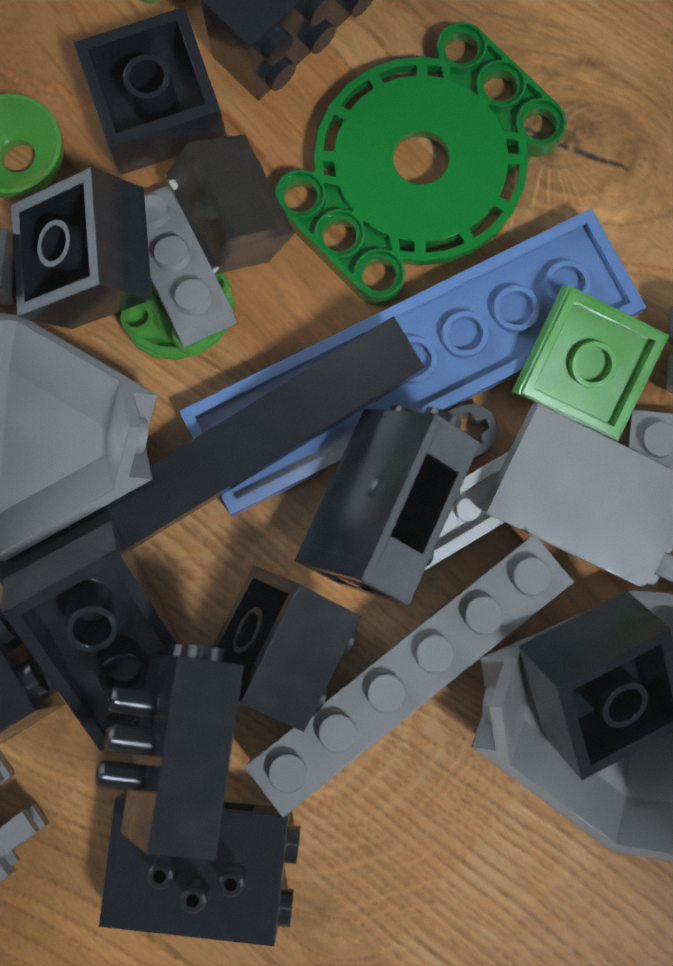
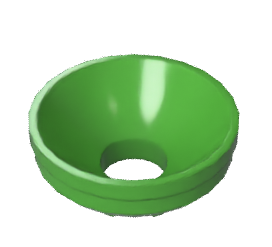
[0,94,64,199]

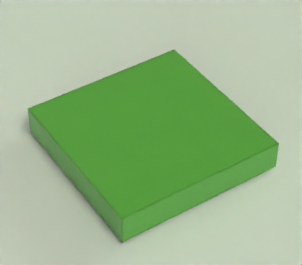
[512,285,670,441]

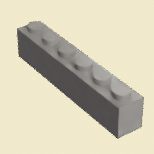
[245,534,574,817]

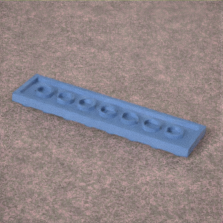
[179,208,646,517]

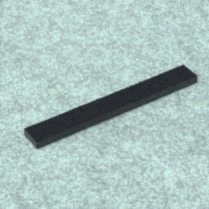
[0,316,426,587]

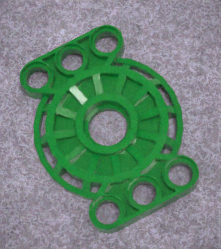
[275,22,567,306]

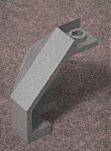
[0,313,157,562]
[471,590,673,862]

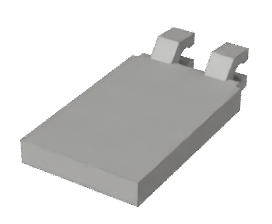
[481,403,673,589]

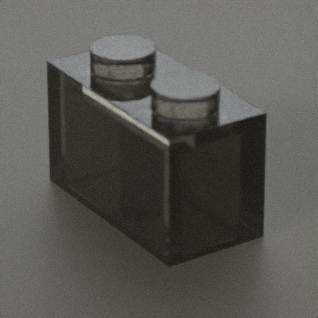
[166,134,295,274]

